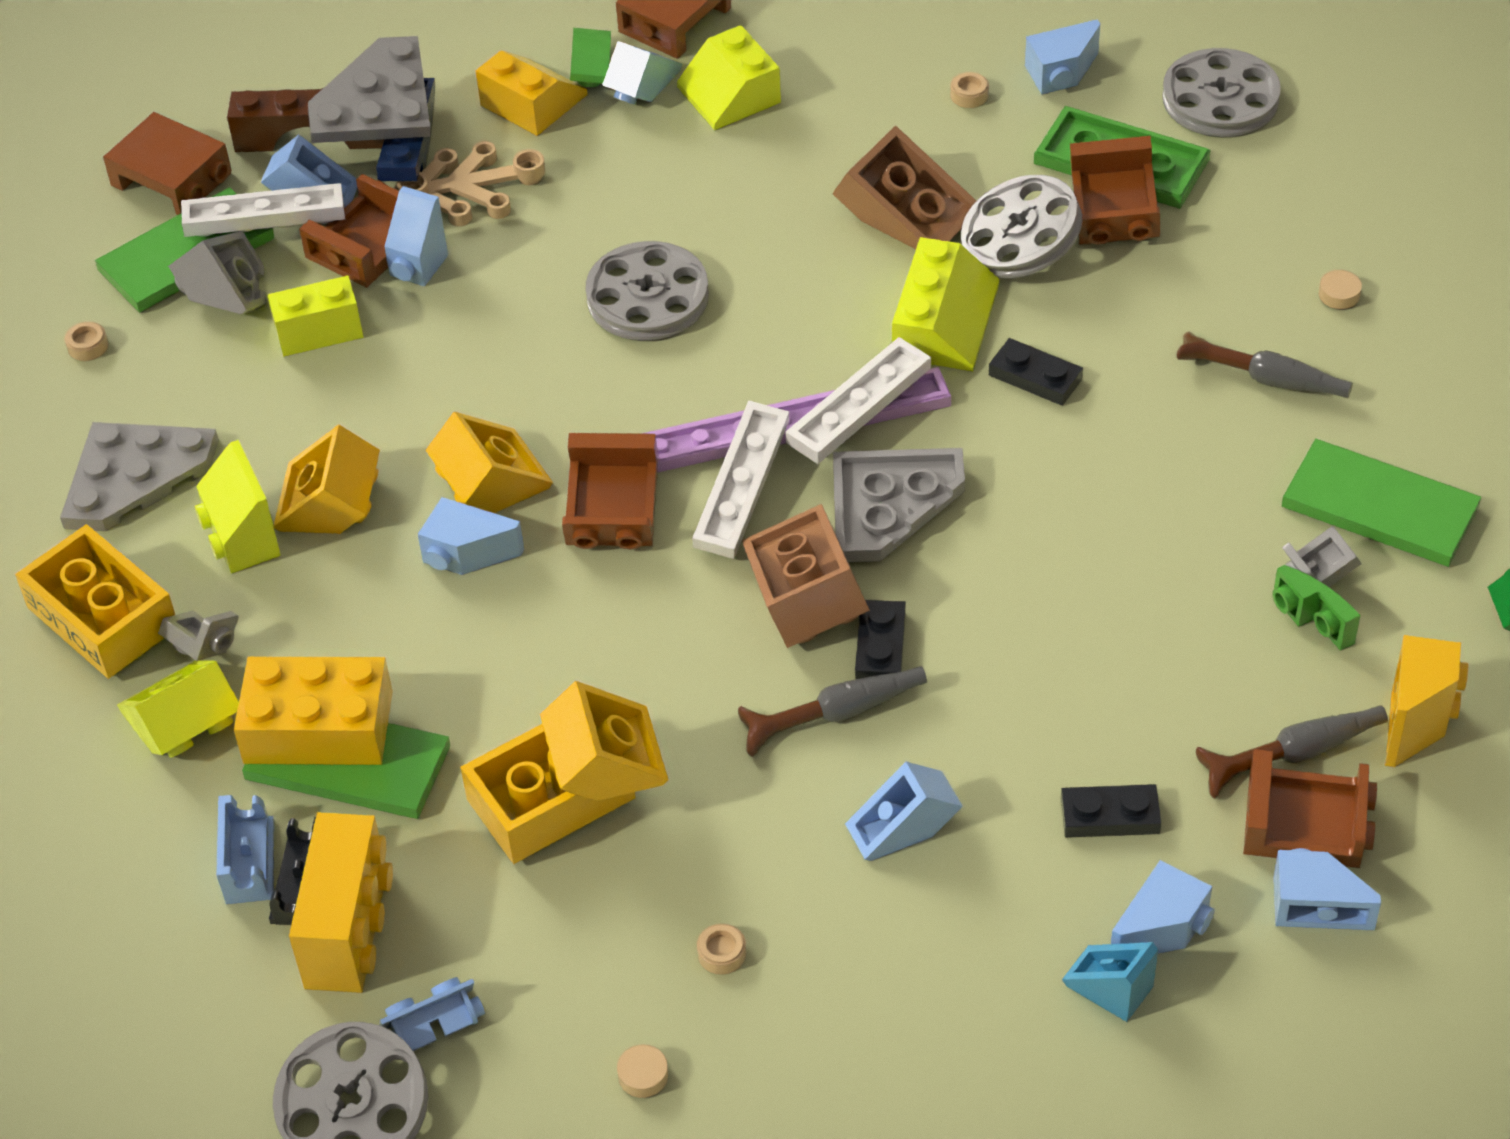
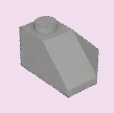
[168,231,266,314]

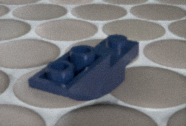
[376,78,435,181]

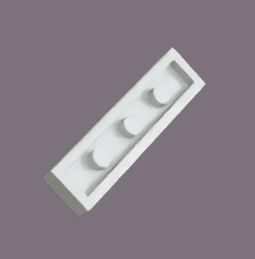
[181,183,345,237]
[786,337,931,464]
[692,400,789,559]

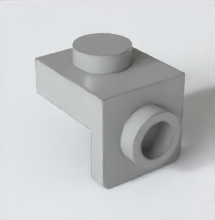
[1282,526,1361,587]
[158,611,239,661]

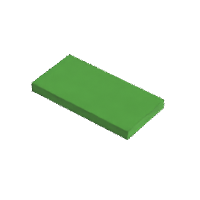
[1034,106,1211,209]
[95,187,275,313]
[1281,438,1481,567]
[242,723,451,819]

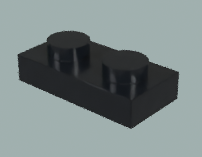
[988,338,1083,406]
[855,600,906,679]
[1061,784,1161,838]

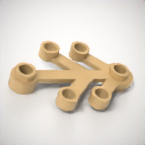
[394,141,545,226]

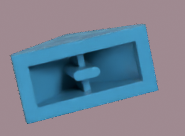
[1062,942,1158,1022]

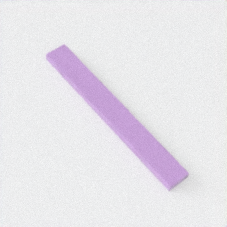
[645,367,951,472]

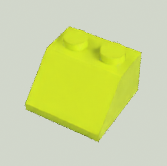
[677,25,781,130]
[267,276,364,357]
[194,440,281,574]
[117,660,239,758]

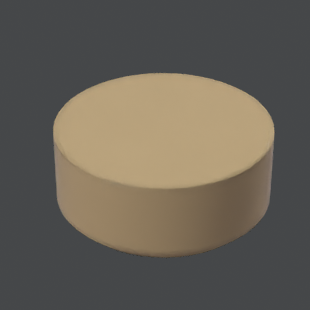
[950,72,989,108]
[1318,270,1362,309]
[64,322,109,361]
[697,924,746,975]
[617,1044,668,1098]

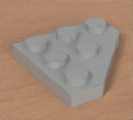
[308,36,430,143]
[60,422,219,531]
[833,448,965,562]

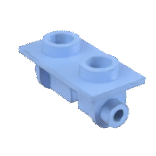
[379,977,485,1051]

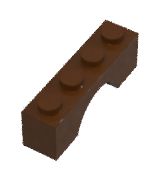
[227,88,384,152]

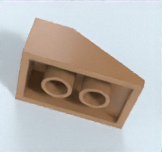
[832,125,976,249]
[742,504,870,648]

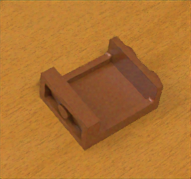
[616,0,731,59]
[103,112,232,215]
[1070,136,1160,245]
[299,174,399,288]
[562,433,659,549]
[1243,749,1377,868]

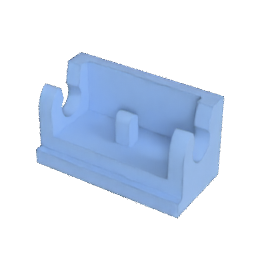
[216,795,274,904]

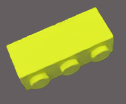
[892,237,999,372]

